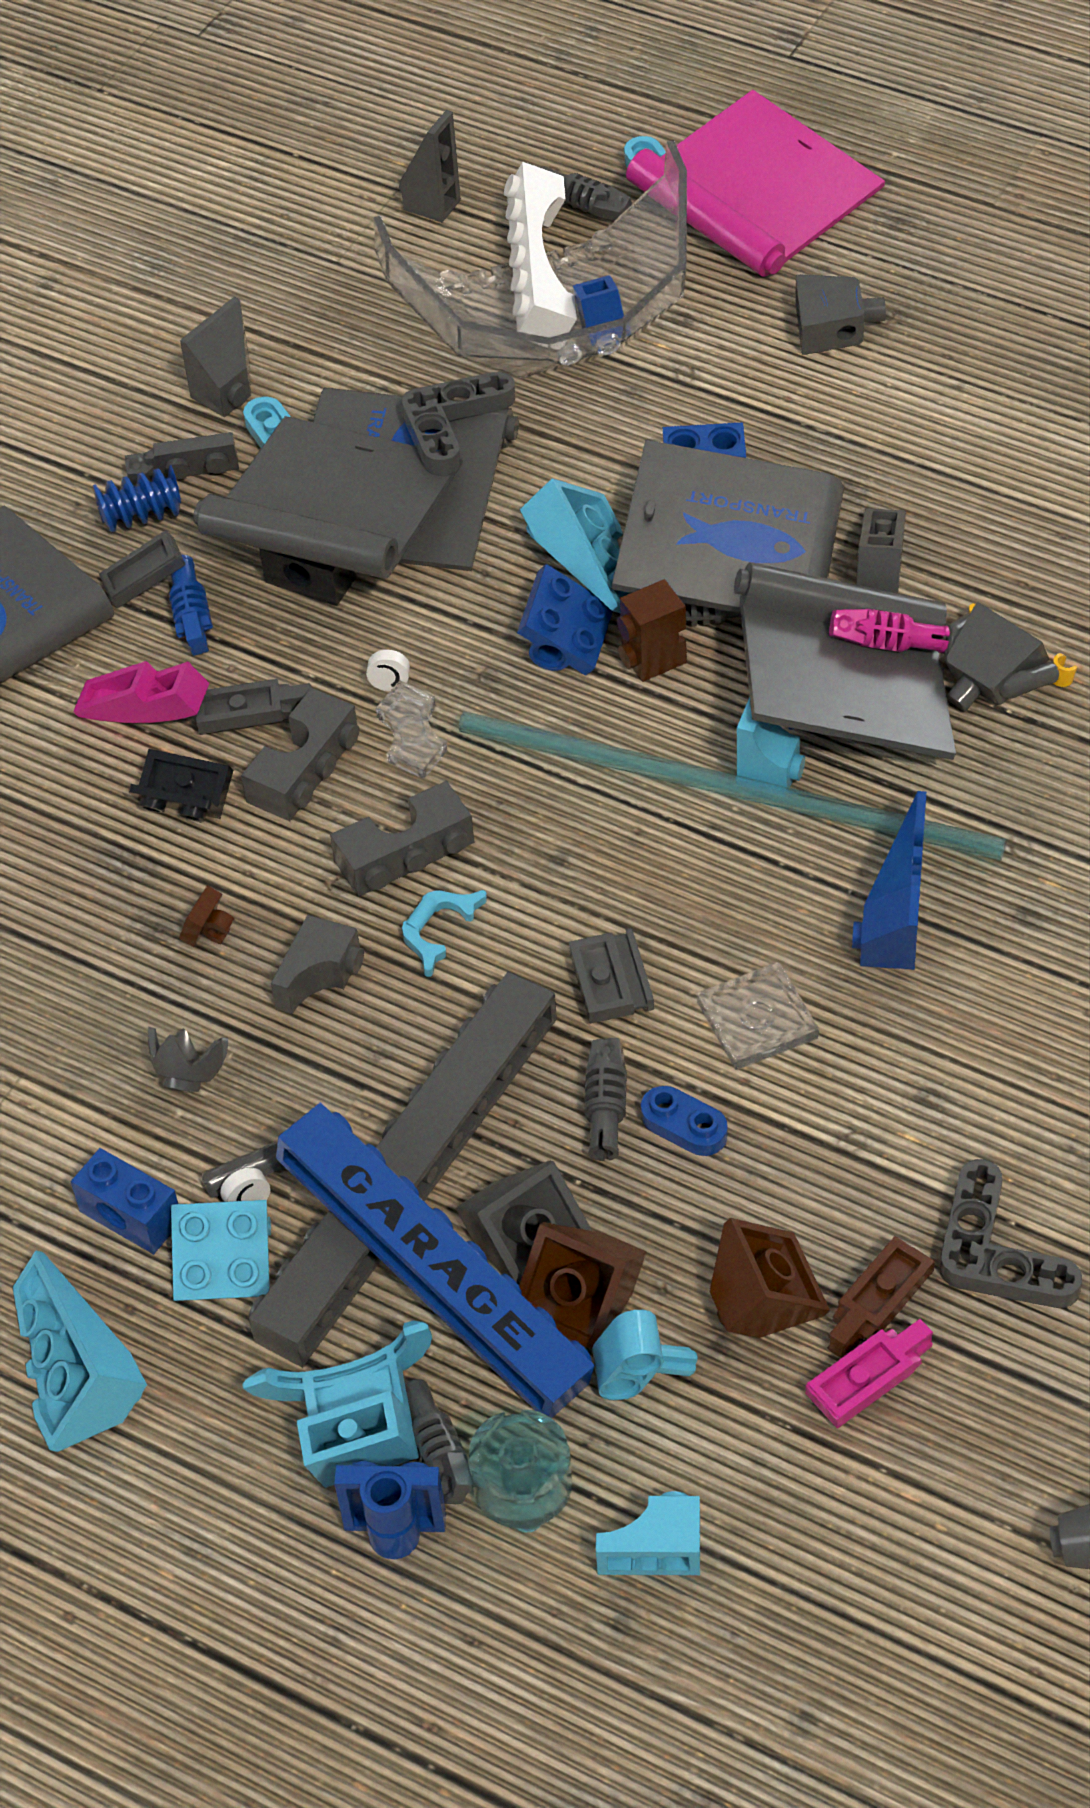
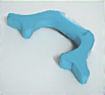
[402,890,487,977]

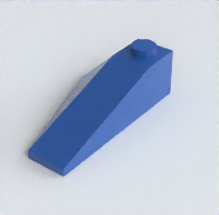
[852,791,927,970]

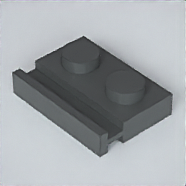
[568,928,654,1024]

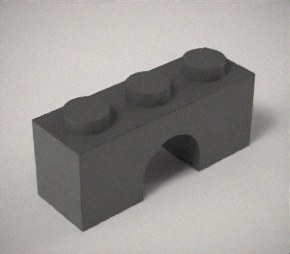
[241,687,360,821]
[330,780,475,897]

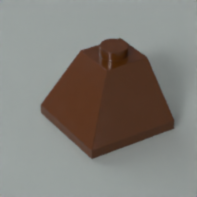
[709,1218,830,1338]
[519,1222,647,1349]

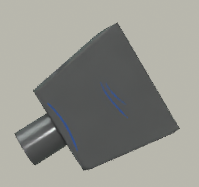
[795,274,886,355]

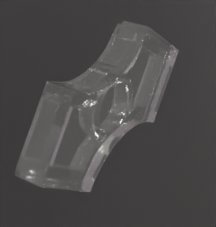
[376,680,448,779]

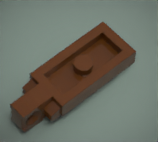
[827,1236,935,1358]

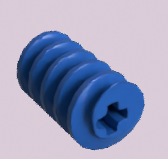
[92,465,181,533]

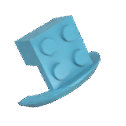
[242,1321,432,1488]

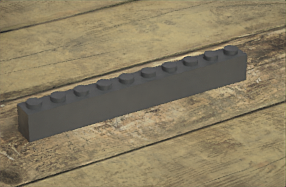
[249,971,557,1368]

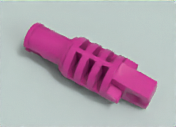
[829,608,950,653]

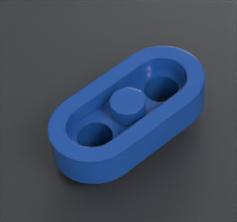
[641,1086,728,1156]

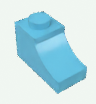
[737,697,806,796]
[596,1491,700,1575]

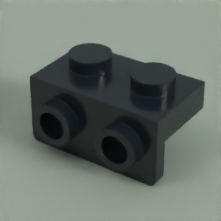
[128,749,234,822]

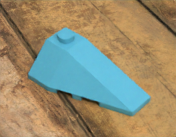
[520,478,630,613]
[13,1251,147,1452]

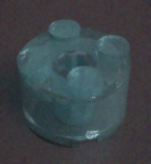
[469,1410,573,1533]

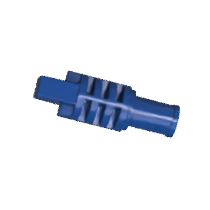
[169,555,213,656]

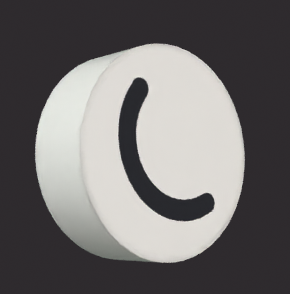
[366,650,410,691]
[220,1168,270,1202]

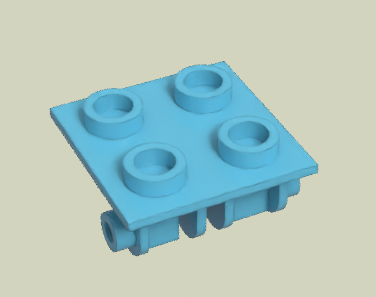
[171,1200,271,1301]

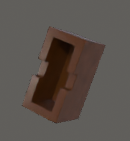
[617,579,687,682]

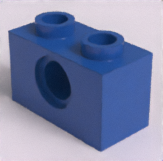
[70,1148,178,1255]

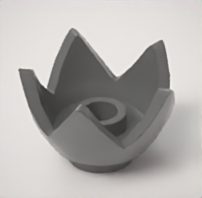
[148,1026,228,1092]

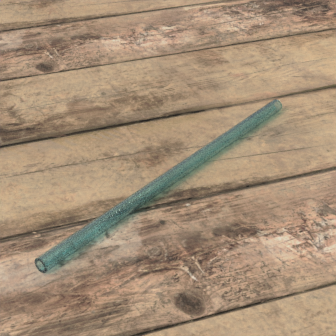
[459,711,1007,860]

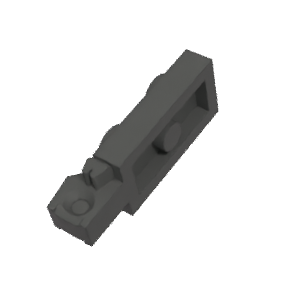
[125,432,239,484]
[196,678,311,734]

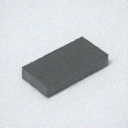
[99,530,186,608]

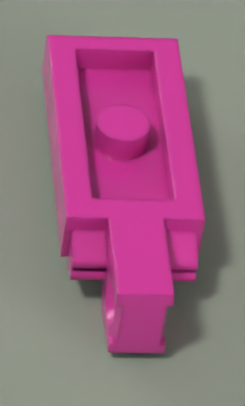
[805,1319,933,1429]

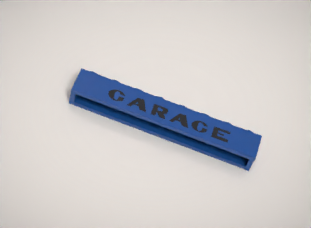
[276,1102,595,1422]

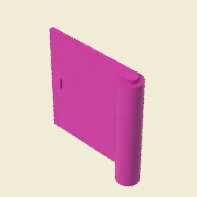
[626,89,885,277]

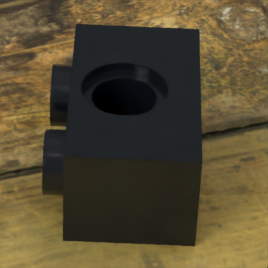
[259,548,356,606]

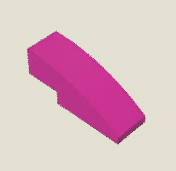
[73,661,209,723]

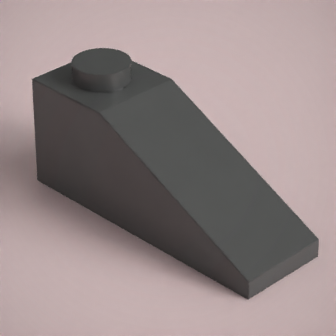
[399,110,461,223]
[856,508,906,593]

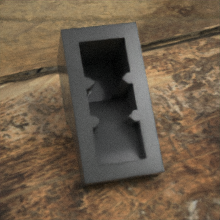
[271,914,364,1014]

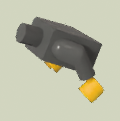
[944,602,1077,711]

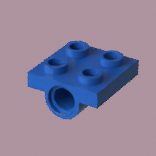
[517,564,613,676]
[334,1461,446,1559]

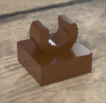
[179,885,235,947]

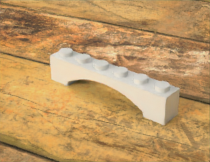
[504,162,577,348]

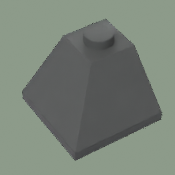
[180,297,251,418]
[455,1160,592,1286]

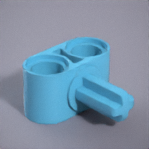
[592,1310,698,1400]

